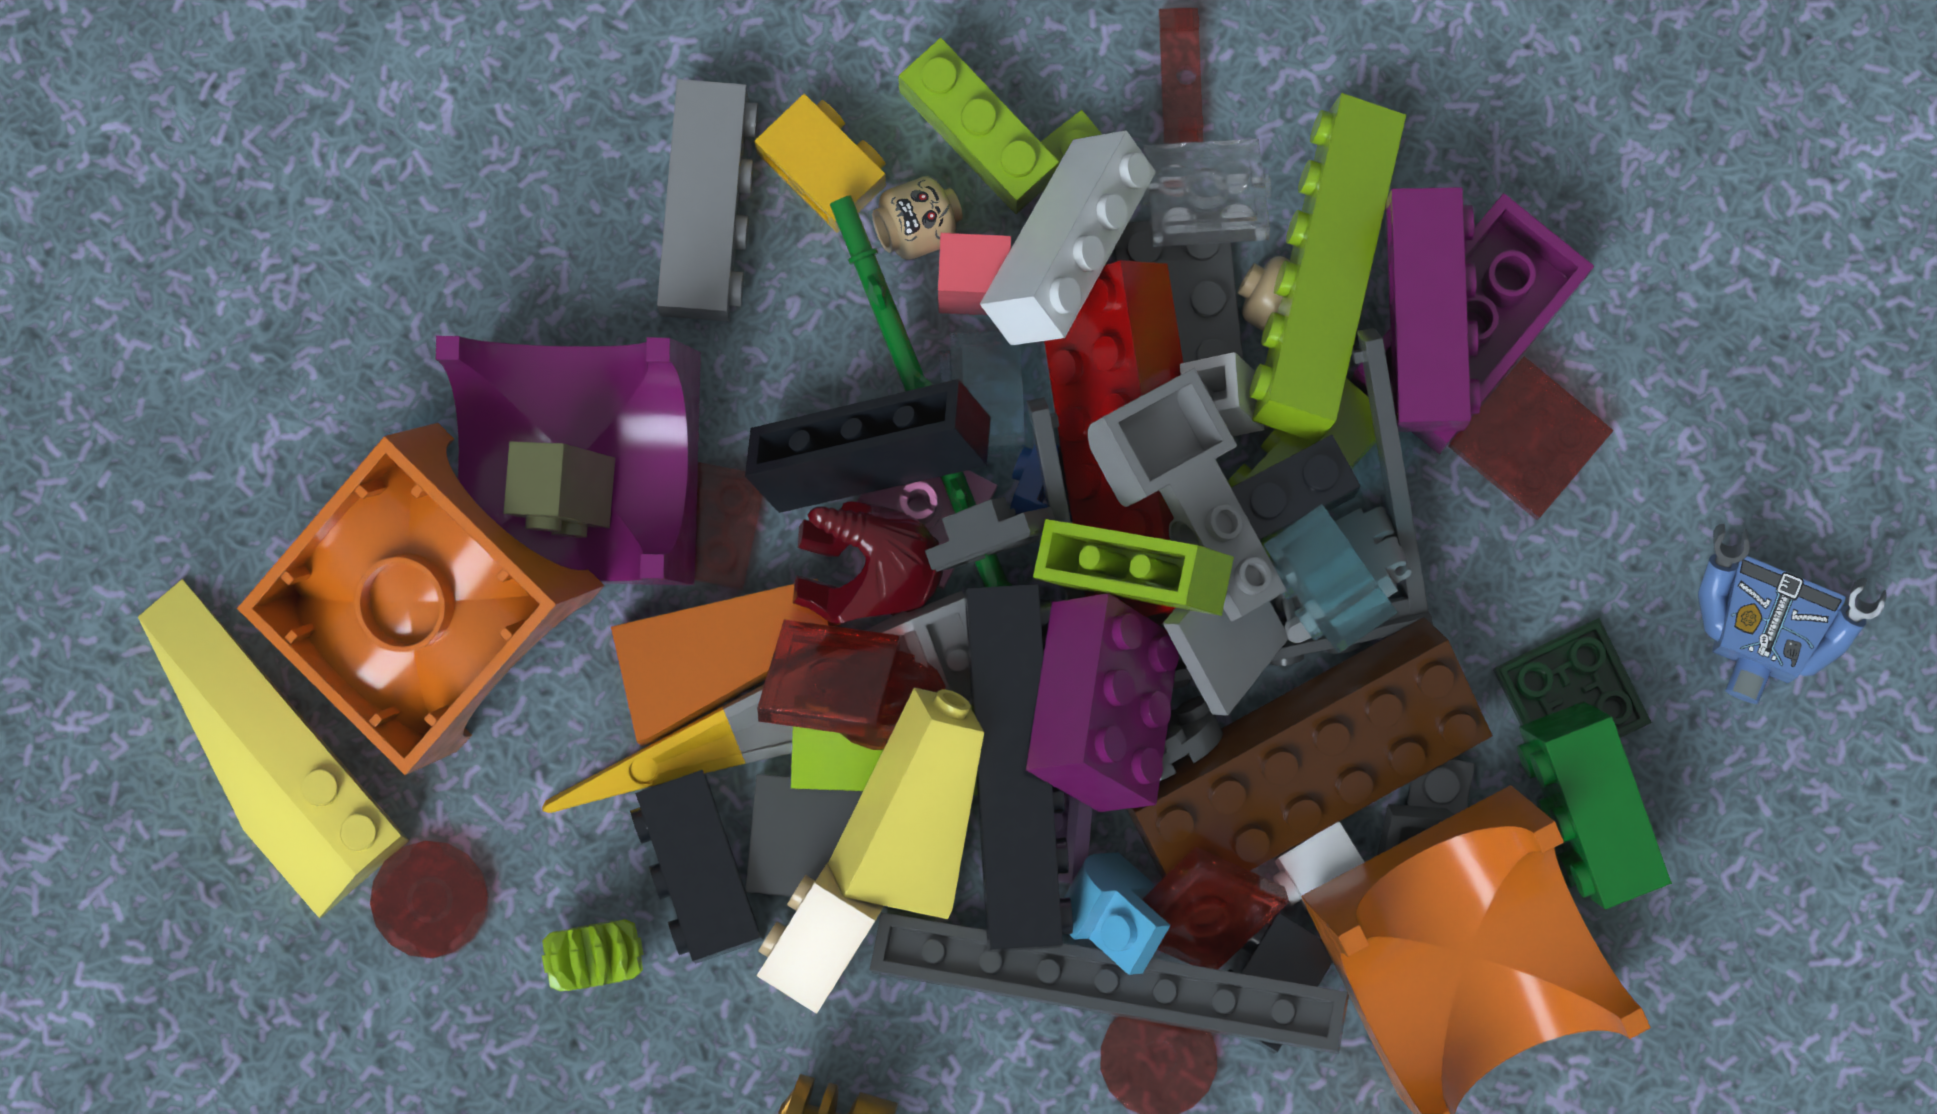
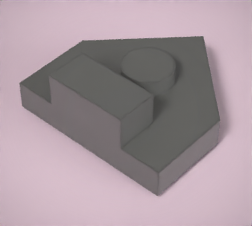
[925,497,1056,572]

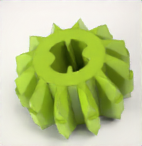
[541,919,644,991]

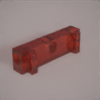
[1158,8,1204,147]

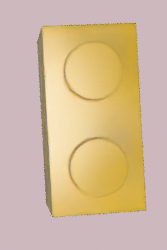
[754,94,886,233]

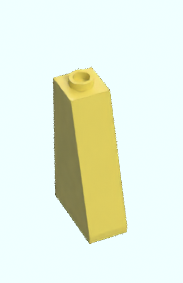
[828,687,984,919]

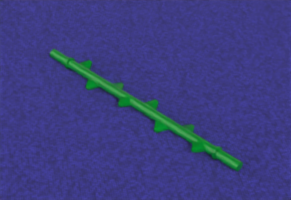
[830,195,1013,587]

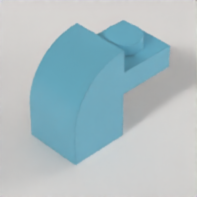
[1064,852,1171,975]

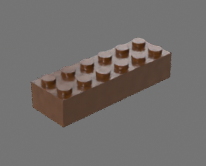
[1127,617,1493,908]

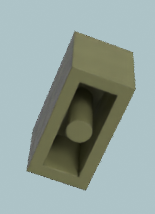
[504,441,615,538]

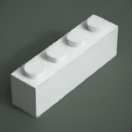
[980,130,1156,345]

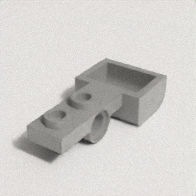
[1088,368,1287,622]

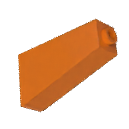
[611,578,840,746]

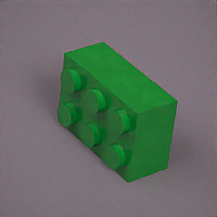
[1517,701,1672,910]

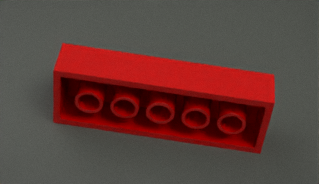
[1044,260,1183,625]

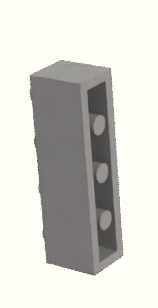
[657,79,758,322]

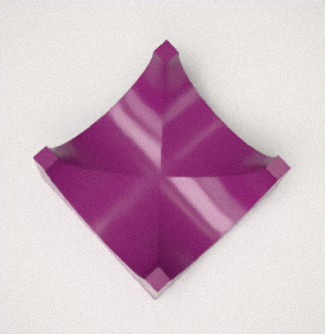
[435,336,701,585]

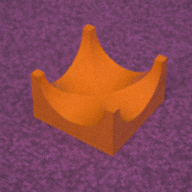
[237,423,605,775]
[1301,785,1651,1114]

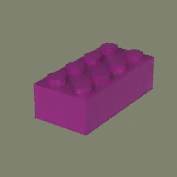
[1350,193,1594,455]

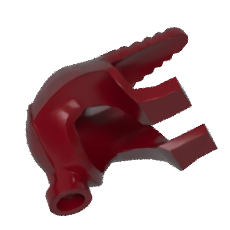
[793,501,943,624]

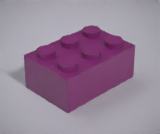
[1026,593,1179,812]

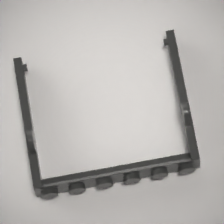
[1027,328,1433,690]

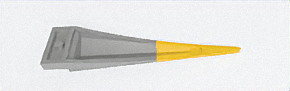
[542,591,971,813]

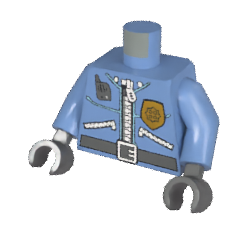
[1698,524,1887,704]

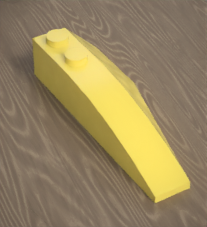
[138,579,409,918]

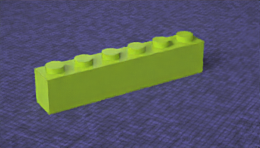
[1249,93,1406,442]

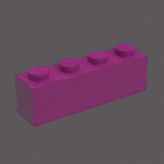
[1386,187,1481,432]

